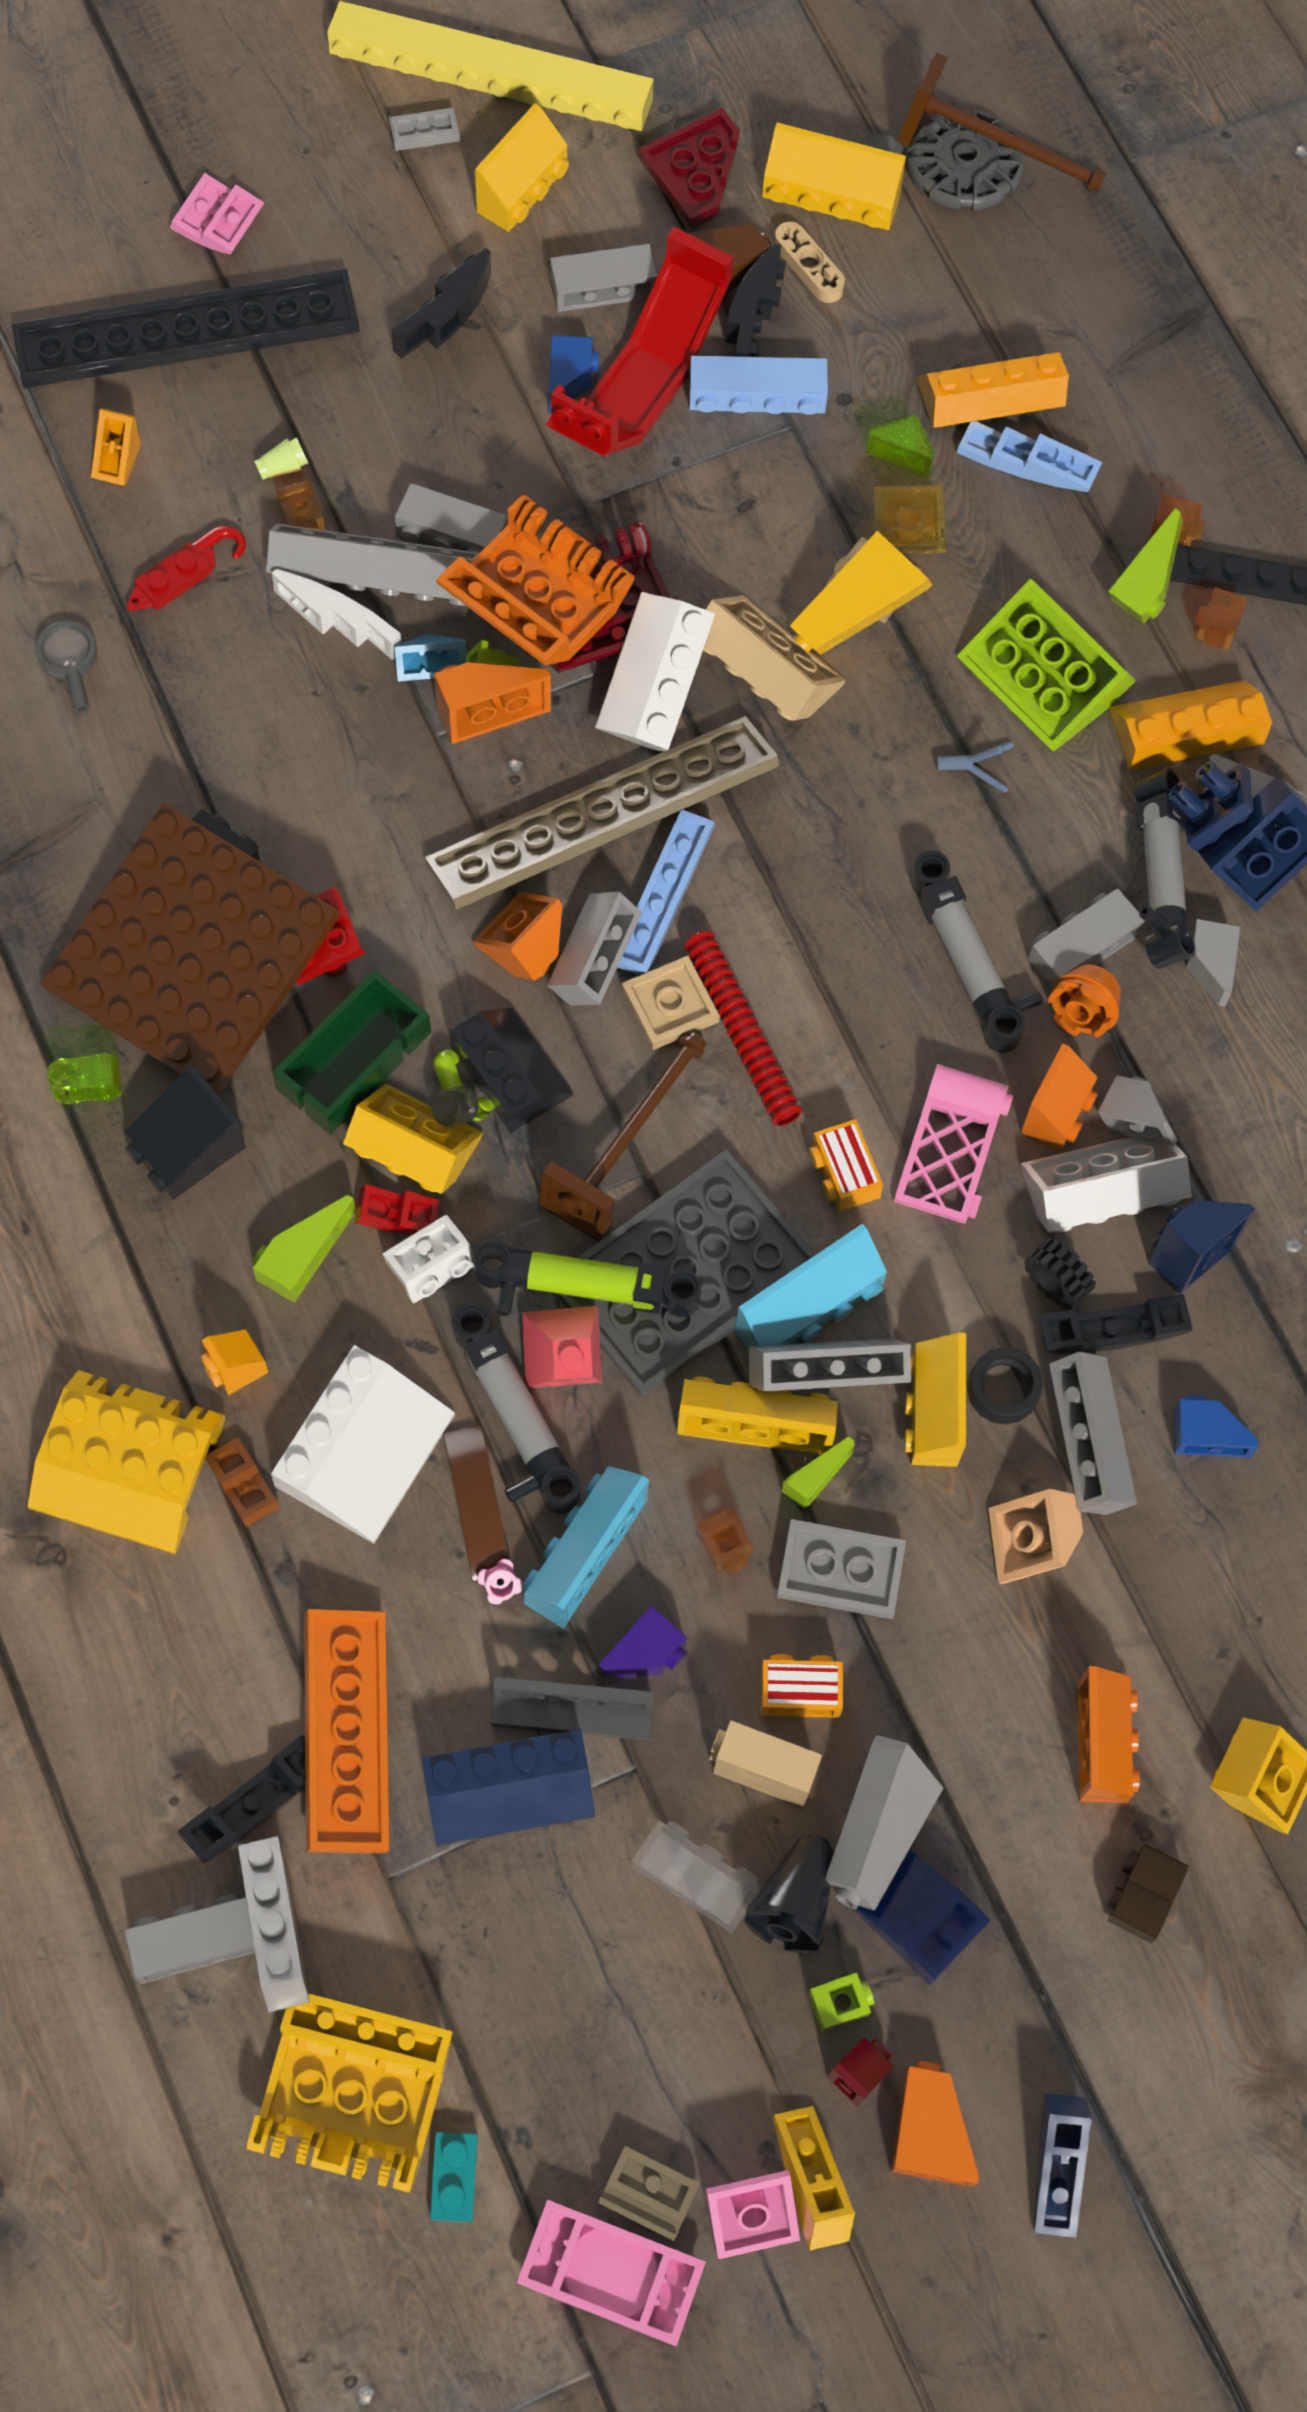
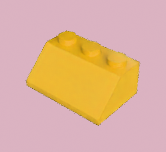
[475,103,569,232]
[343,1084,483,1194]
[904,1332,966,1467]

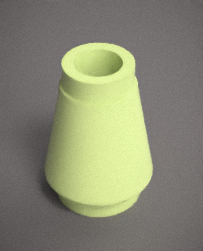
[254,438,308,480]

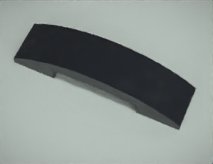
[1037,1294,1193,1354]
[178,1735,306,1863]

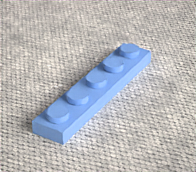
[617,810,715,976]

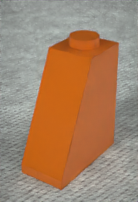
[891,2061,979,2187]

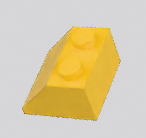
[1210,1717,1307,1835]

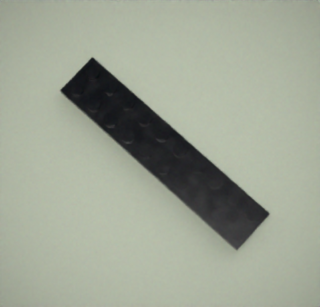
[11,269,360,388]

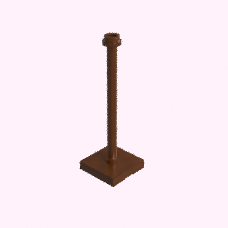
[897,52,1106,192]
[539,1032,706,1242]

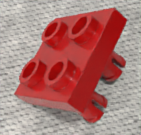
[296,886,365,985]

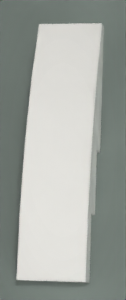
[272,569,402,660]

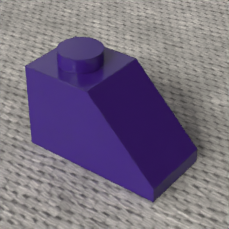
[598,1606,687,1678]

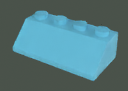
[735,1224,887,1350]
[521,1466,649,1629]

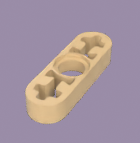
[774,222,845,303]

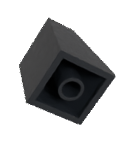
[124,1065,246,1200]

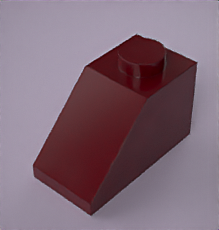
[827,2037,894,2107]

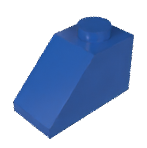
[548,335,599,413]
[1174,1395,1259,1458]

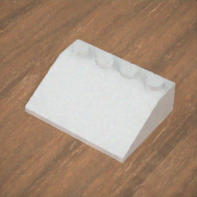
[271,1345,455,1544]

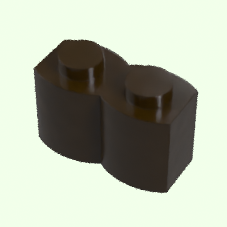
[1105,1844,1189,1944]

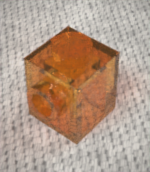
[1194,587,1248,651]

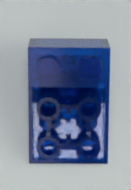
[853,1849,991,1986]

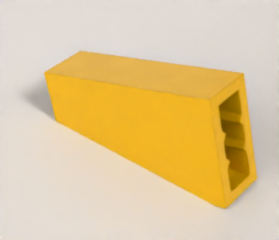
[790,531,933,655]

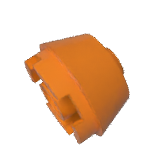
[1048,964,1121,1038]

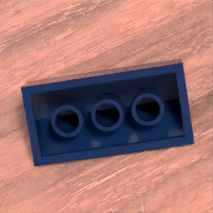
[422,1729,595,1846]

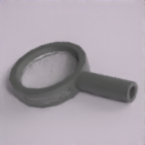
[36,621,97,713]

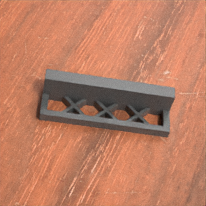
[491,1677,654,1741]

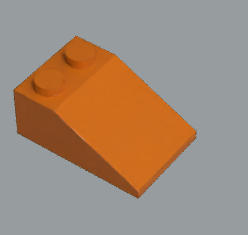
[434,662,551,744]

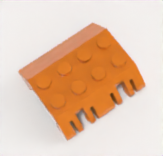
[436,495,634,666]

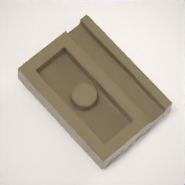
[598,2146,700,2242]

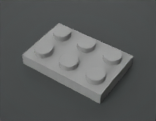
[777,1519,906,1620]

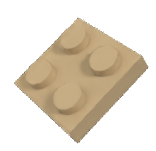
[622,956,720,1050]

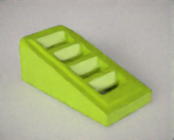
[782,1436,855,1509]

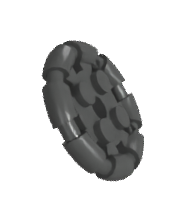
[907,109,1025,211]

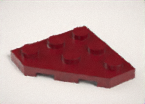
[638,108,740,228]

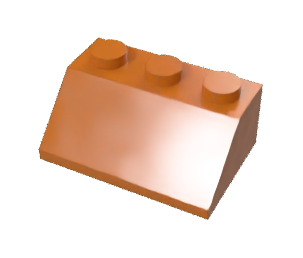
[1077,1666,1140,1804]

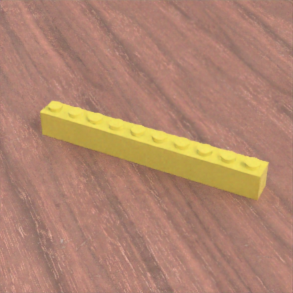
[327,1,653,131]

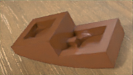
[205,1437,280,1527]

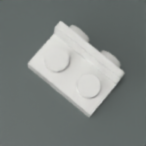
[382,1214,474,1303]

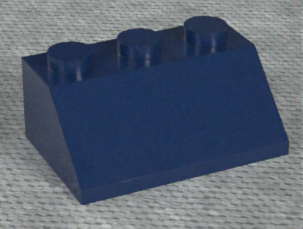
[1198,775,1307,911]
[1148,1200,1255,1294]

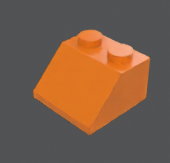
[1021,1043,1099,1152]

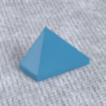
[395,634,466,681]

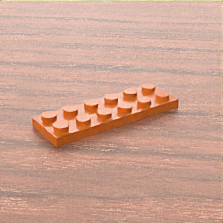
[304,1609,389,1853]

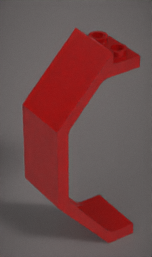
[544,227,733,456]

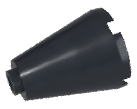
[744,1834,834,1954]

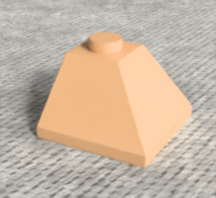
[988,1489,1083,1584]

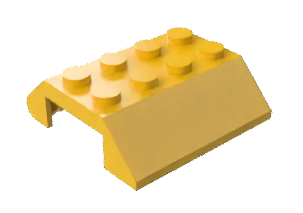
[27,1370,225,1554]
[247,1993,453,2193]

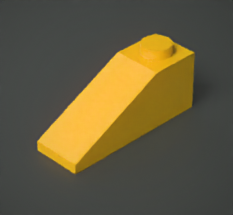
[773,2106,855,2251]

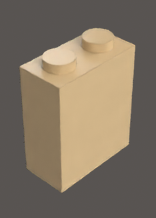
[709,1720,822,1808]

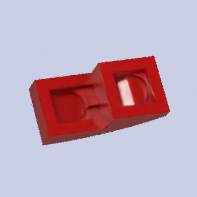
[354,1184,440,1235]

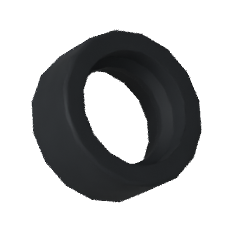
[967,1347,1043,1425]

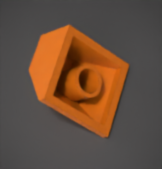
[472,891,562,981]

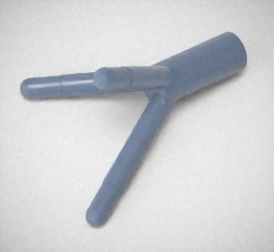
[938,742,1014,793]

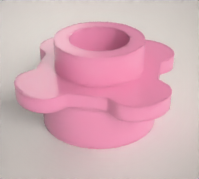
[477,1559,523,1604]

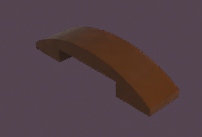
[443,1425,509,1582]

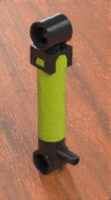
[473,1240,701,1317]

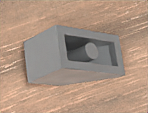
[1186,919,1240,1007]
[1098,1075,1177,1146]

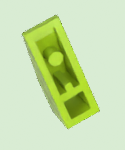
[1108,508,1183,625]
[252,1195,356,1303]

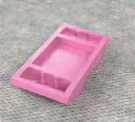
[517,2200,706,2346]

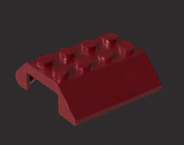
[550,521,679,673]

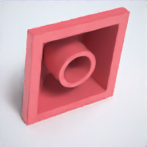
[522,1306,602,1389]

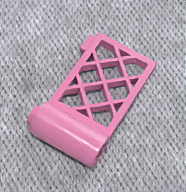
[894,1064,1014,1224]

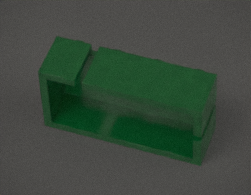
[272,970,431,1135]

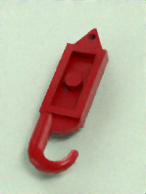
[127,526,246,611]

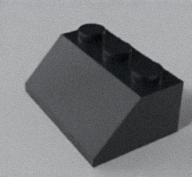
[449,1008,573,1133]

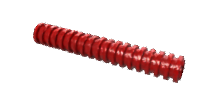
[684,931,803,1126]

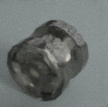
[431,1085,479,1127]

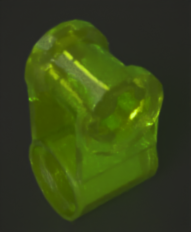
[47,1053,122,1104]

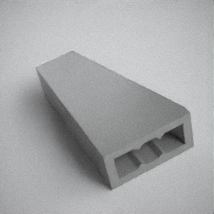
[825,1735,943,1911]

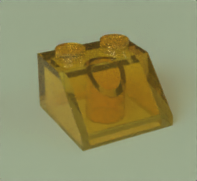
[871,485,946,553]

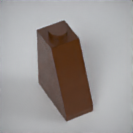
[688,223,772,294]

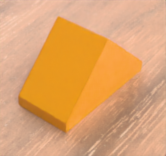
[91,408,141,486]

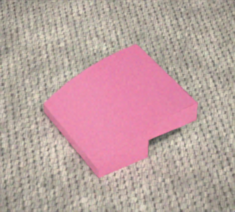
[170,173,264,255]

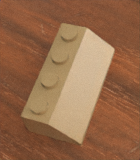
[703,595,846,721]

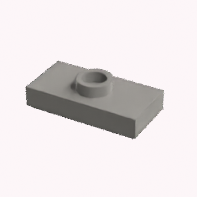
[389,107,460,151]

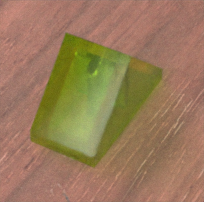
[866,415,935,478]

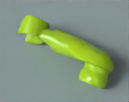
[433,1049,495,1121]

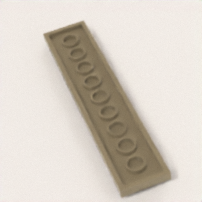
[425,716,779,910]

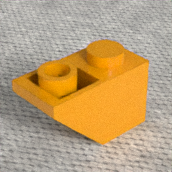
[200,1329,268,1396]

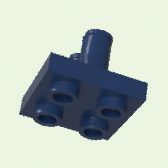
[1167,760,1253,852]

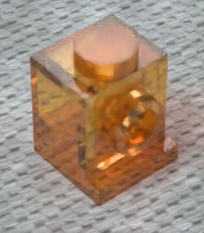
[277,479,325,530]
[1149,494,1206,546]
[696,1507,754,1574]

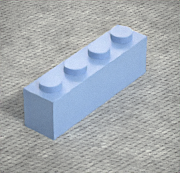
[689,356,828,415]

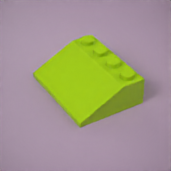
[957,578,1136,752]

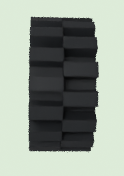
[1024,1239,1096,1310]

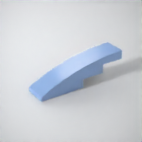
[956,421,1102,492]

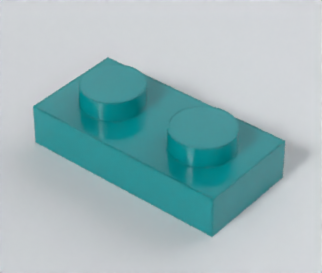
[430,2132,478,2223]

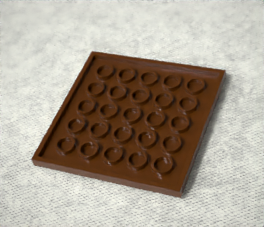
[40,803,341,1096]

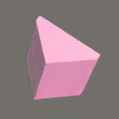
[704,2170,800,2259]

